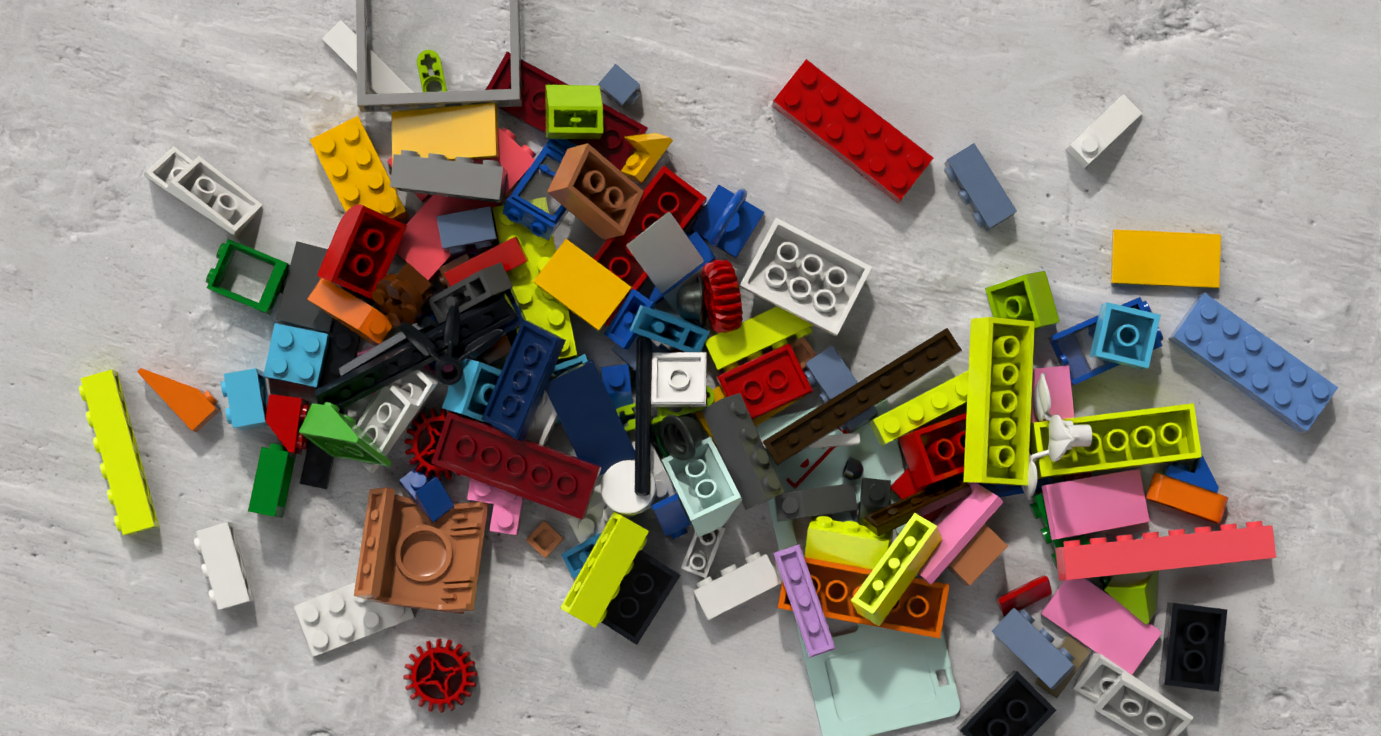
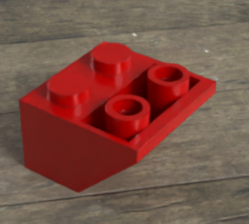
[265,394,310,455]

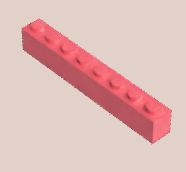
[1055,521,1276,581]

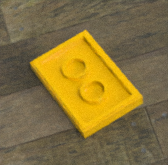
[533,239,631,332]

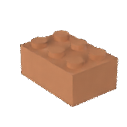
[547,143,644,240]

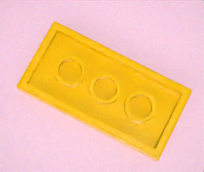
[392,103,499,164]
[1111,229,1221,289]

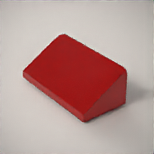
[996,575,1052,617]

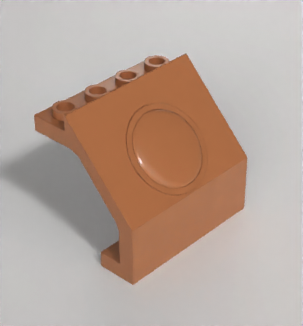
[354,487,488,614]

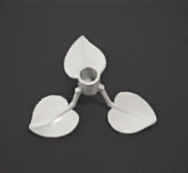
[1021,373,1092,500]

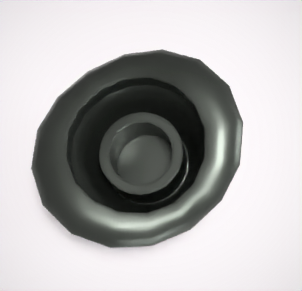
[676,276,706,327]
[658,415,703,461]

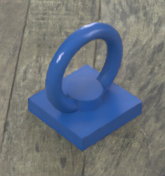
[691,184,764,258]

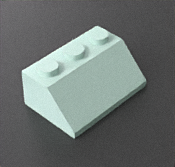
[661,437,742,537]

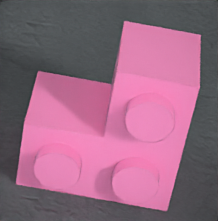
[467,478,524,536]

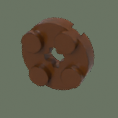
[371,274,424,326]

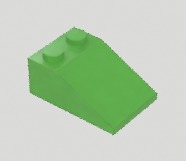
[299,402,392,467]

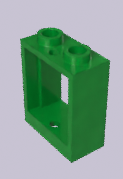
[206,239,290,315]
[248,443,296,518]

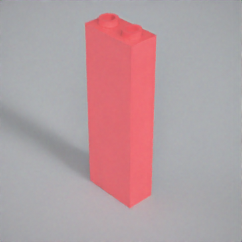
[396,127,536,283]

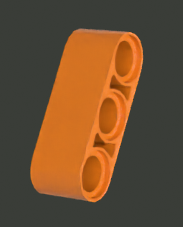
[1146,473,1229,524]

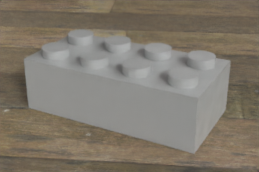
[390,150,507,203]

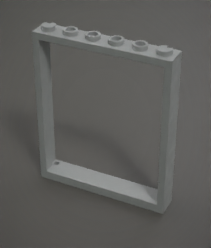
[356,0,522,112]

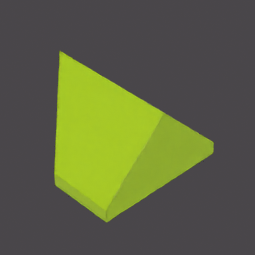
[1104,570,1159,625]

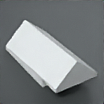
[143,146,263,238]
[357,367,440,473]
[1073,652,1193,736]

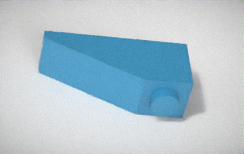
[630,305,709,352]

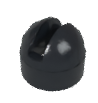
[842,457,864,480]

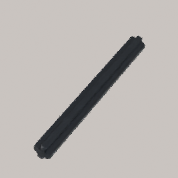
[634,336,652,496]

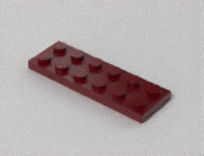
[486,52,648,171]
[431,411,602,519]

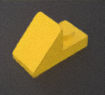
[621,133,673,183]

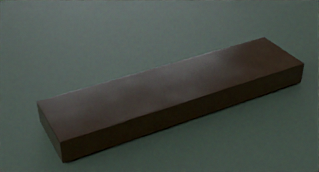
[863,475,971,537]

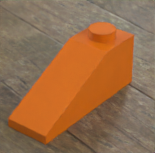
[307,278,393,345]
[137,368,220,432]

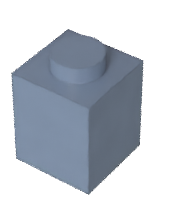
[598,64,641,109]

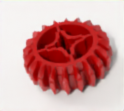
[702,260,743,333]
[404,408,461,481]
[403,638,478,713]

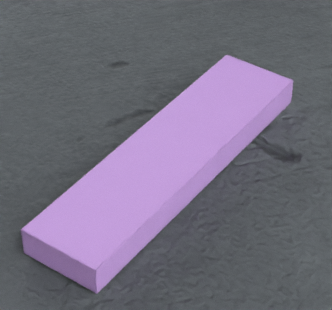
[773,544,836,658]

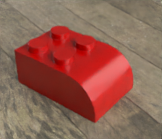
[317,204,407,299]
[898,413,967,489]

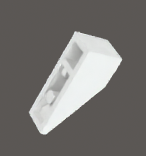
[1066,94,1142,169]

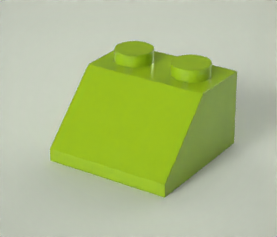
[985,271,1060,330]

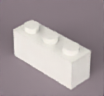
[194,522,254,610]
[694,552,781,620]

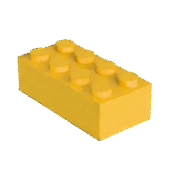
[310,116,409,221]

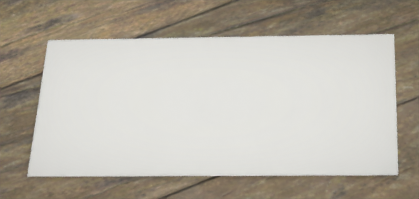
[626,211,704,311]

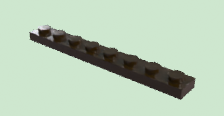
[763,328,962,466]

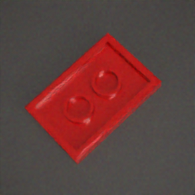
[716,343,813,420]

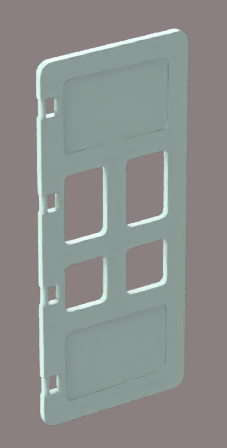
[756,398,960,736]

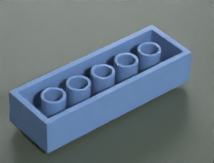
[1168,293,1338,433]

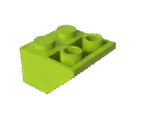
[545,85,603,139]

